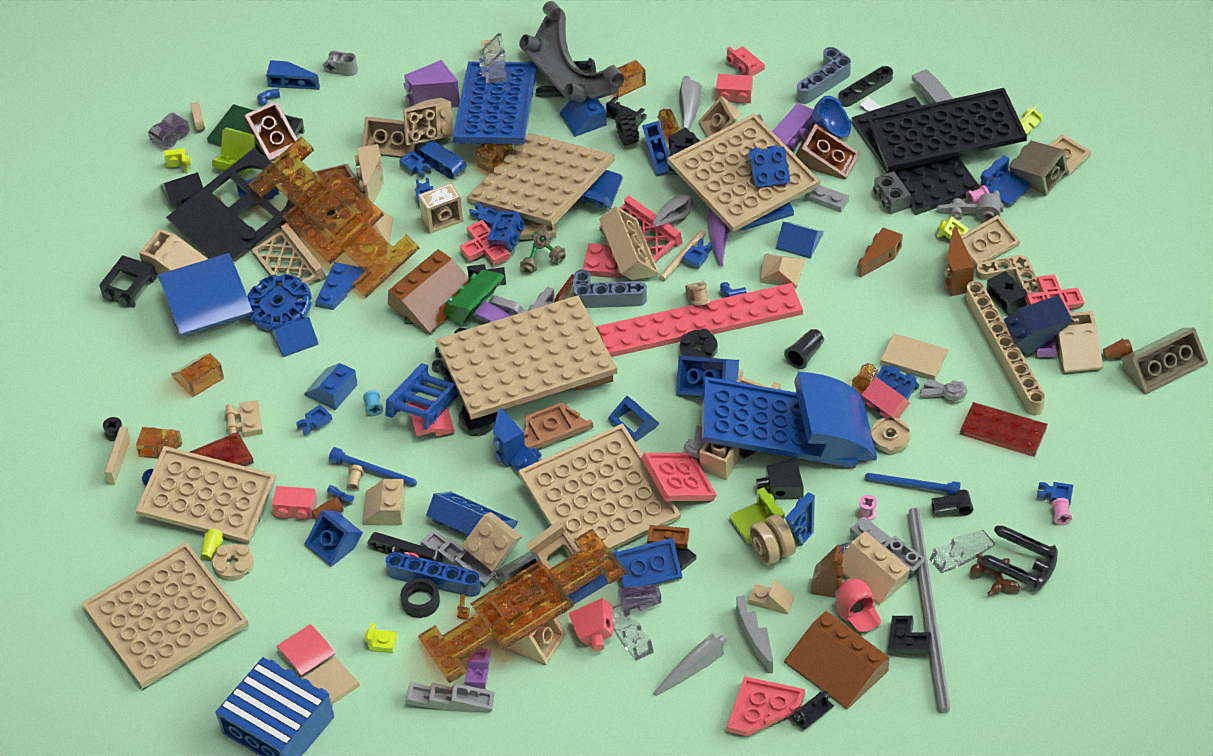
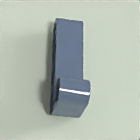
[797,47,851,104]
[574,269,647,308]

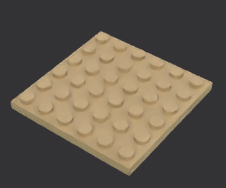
[667,113,820,232]
[466,133,615,226]
[518,423,681,561]
[82,542,249,689]

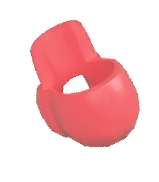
[835,578,881,632]

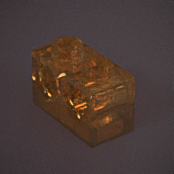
[476,143,513,173]

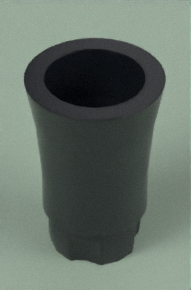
[784,329,824,369]

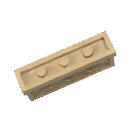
[252,223,327,289]

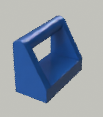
[608,396,660,442]

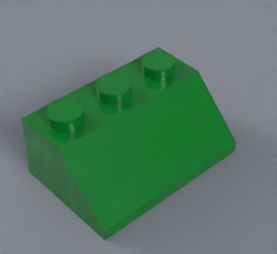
[443,270,504,327]

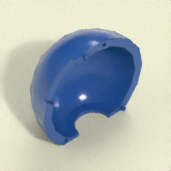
[812,95,852,139]

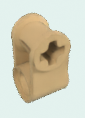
[685,281,710,305]

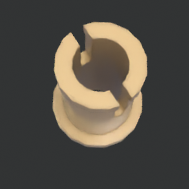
[347,465,364,491]

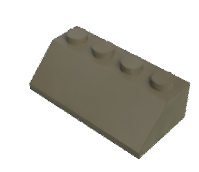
[1121,327,1208,394]

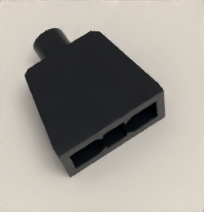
[756,458,804,500]

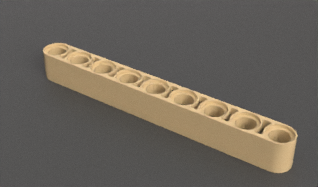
[966,281,1045,415]

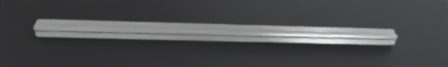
[909,508,950,713]

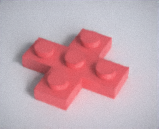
[460,220,510,266]
[1025,274,1084,313]

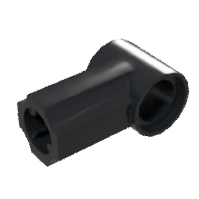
[931,489,974,516]

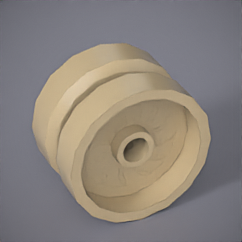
[749,514,795,566]

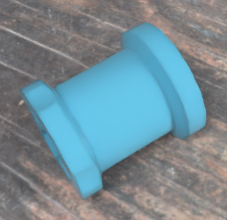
[363,390,383,416]

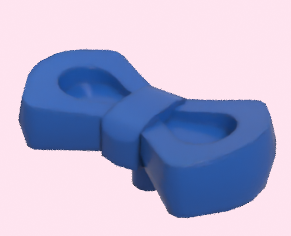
[327,485,354,502]

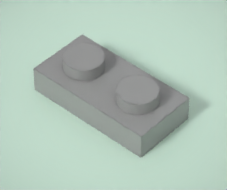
[808,185,849,212]

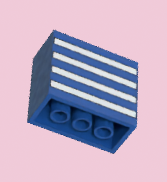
[215,657,335,756]

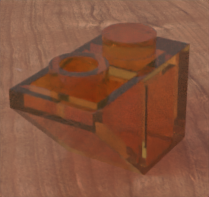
[136,427,182,459]

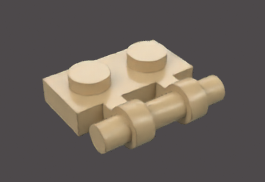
[225,400,263,438]

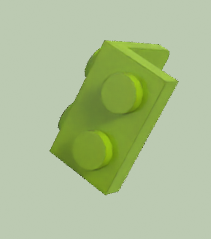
[212,128,256,175]
[730,487,785,544]

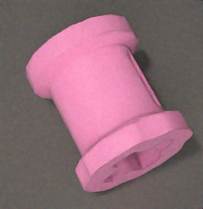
[966,185,989,204]
[858,495,877,521]
[1051,498,1072,525]

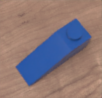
[266,60,320,90]
[642,121,670,176]

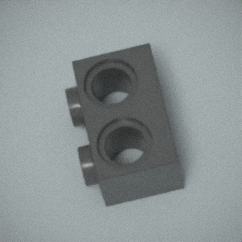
[873,172,911,214]

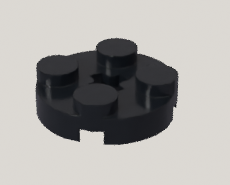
[680,328,718,358]
[458,405,497,436]

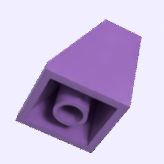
[403,60,460,108]

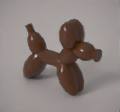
[970,553,1020,596]

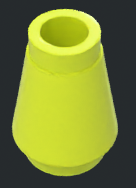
[200,529,223,560]

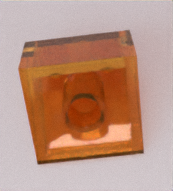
[613,60,646,97]
[171,353,224,397]

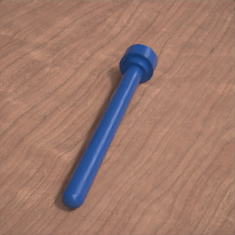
[329,447,417,486]
[865,473,961,496]

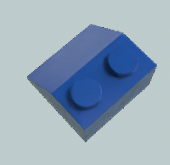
[560,96,607,137]
[304,363,358,410]
[493,408,525,468]
[304,510,363,566]

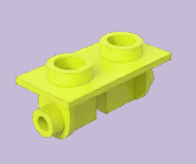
[1019,105,1043,134]

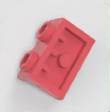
[726,46,765,76]

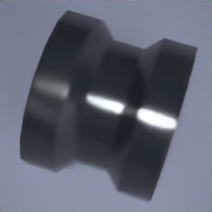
[103,417,122,441]

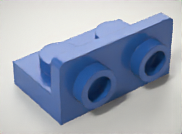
[487,211,525,251]
[876,365,920,400]

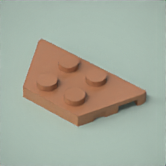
[524,402,594,449]

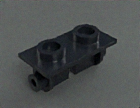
[789,691,834,731]

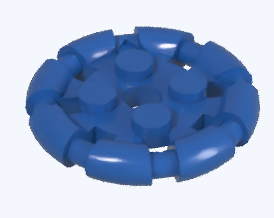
[247,274,312,331]

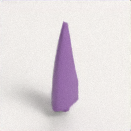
[708,208,730,266]

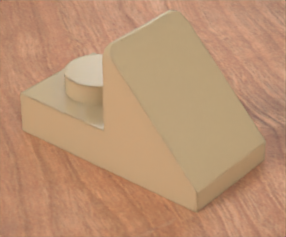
[749,580,794,614]

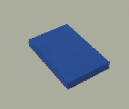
[614,538,683,592]

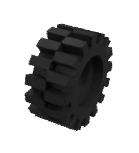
[615,111,640,146]

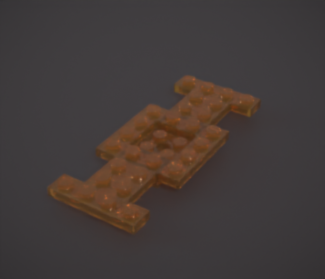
[248,137,420,298]
[418,529,627,684]

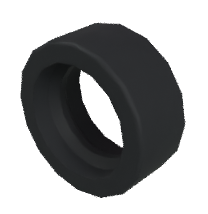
[400,578,440,618]

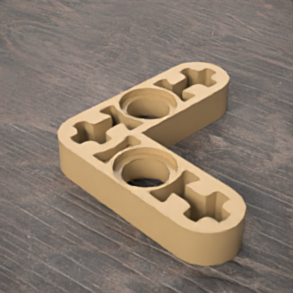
[976,255,1040,294]

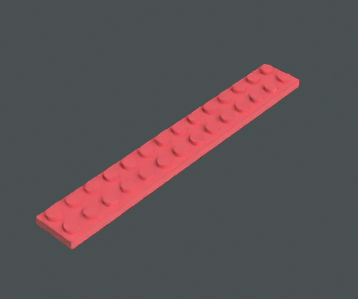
[595,283,803,357]

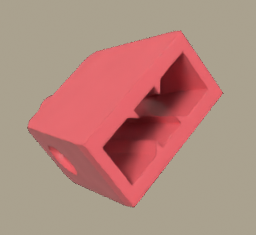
[569,598,614,651]

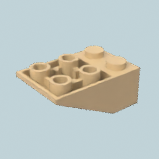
[403,98,453,145]
[354,144,384,209]
[139,229,208,274]
[1055,311,1103,373]

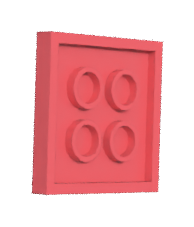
[641,452,717,501]

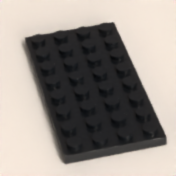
[867,88,1027,172]
[852,97,980,215]

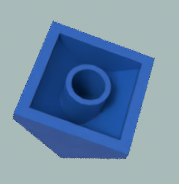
[776,221,824,259]
[270,317,319,357]

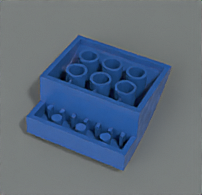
[158,253,252,338]
[794,372,877,460]

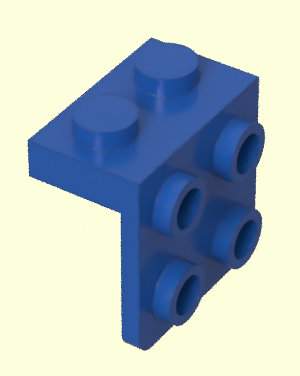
[745,145,790,187]
[980,155,1030,206]
[578,170,623,209]

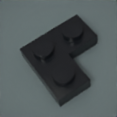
[888,615,932,654]

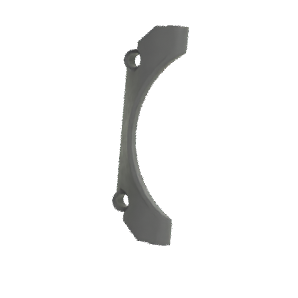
[519,1,625,103]

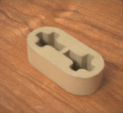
[191,102,205,131]

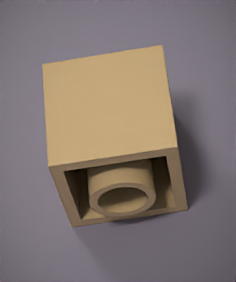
[699,442,740,480]

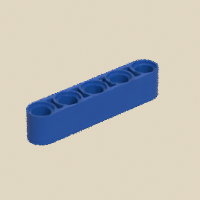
[385,552,481,597]

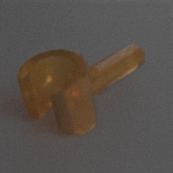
[457,594,470,620]

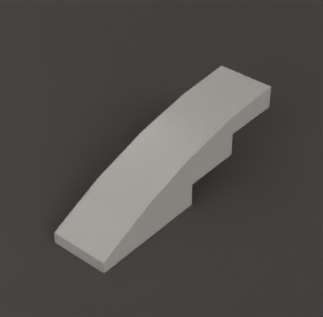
[912,69,953,103]
[420,529,496,586]
[736,596,773,673]
[405,682,495,712]

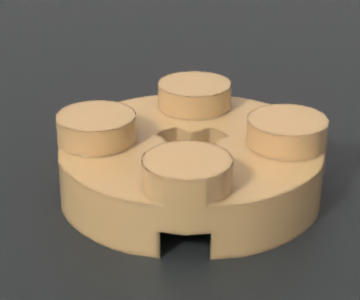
[871,418,910,455]
[212,544,254,581]

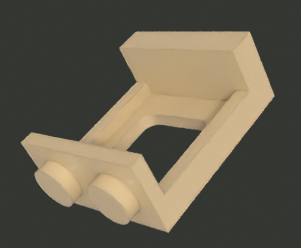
[525,521,589,587]

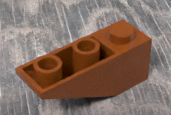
[857,227,903,277]
[811,545,844,598]

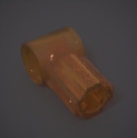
[657,108,681,138]
[852,363,878,401]

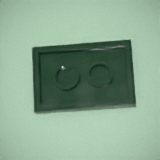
[207,104,254,146]

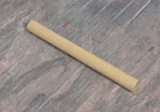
[659,230,706,281]

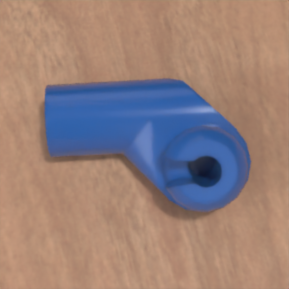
[257,88,280,105]
[719,282,747,297]

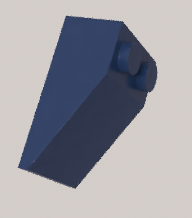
[1004,295,1074,355]

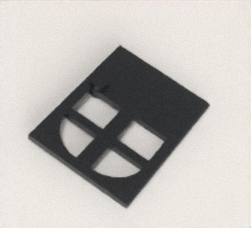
[166,148,311,262]

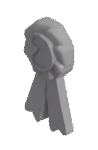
[920,379,967,401]
[684,425,705,458]

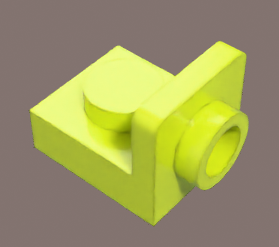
[164,148,191,173]
[936,216,969,240]
[365,623,397,653]

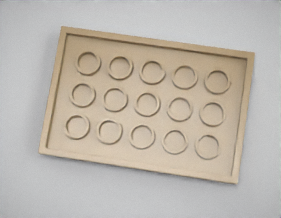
[136,446,276,544]

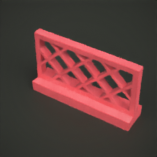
[599,195,683,263]

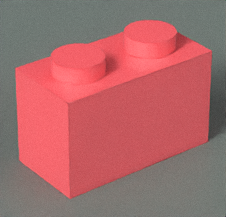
[716,74,753,103]
[862,377,910,420]
[272,486,317,519]

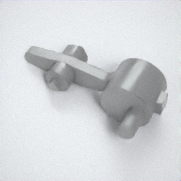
[937,190,1004,222]

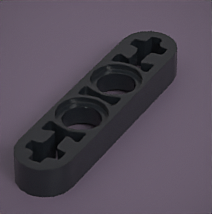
[838,66,893,107]
[367,532,443,562]

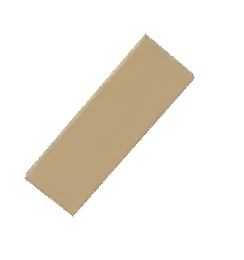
[104,427,130,485]

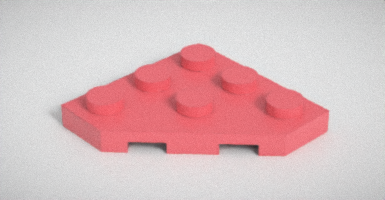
[727,676,805,736]

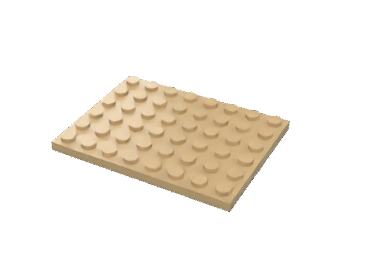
[435,295,618,420]

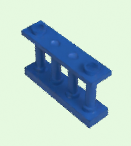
[385,363,459,430]

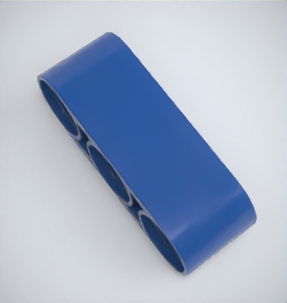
[417,140,466,179]

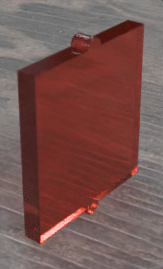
[554,274,575,303]

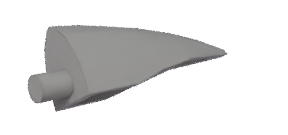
[679,76,702,130]
[653,195,693,227]
[654,633,727,696]

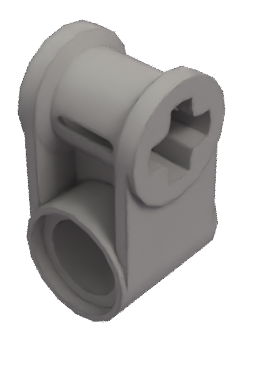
[323,50,358,76]

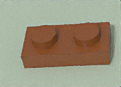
[647,525,690,549]

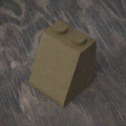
[1009,140,1068,196]

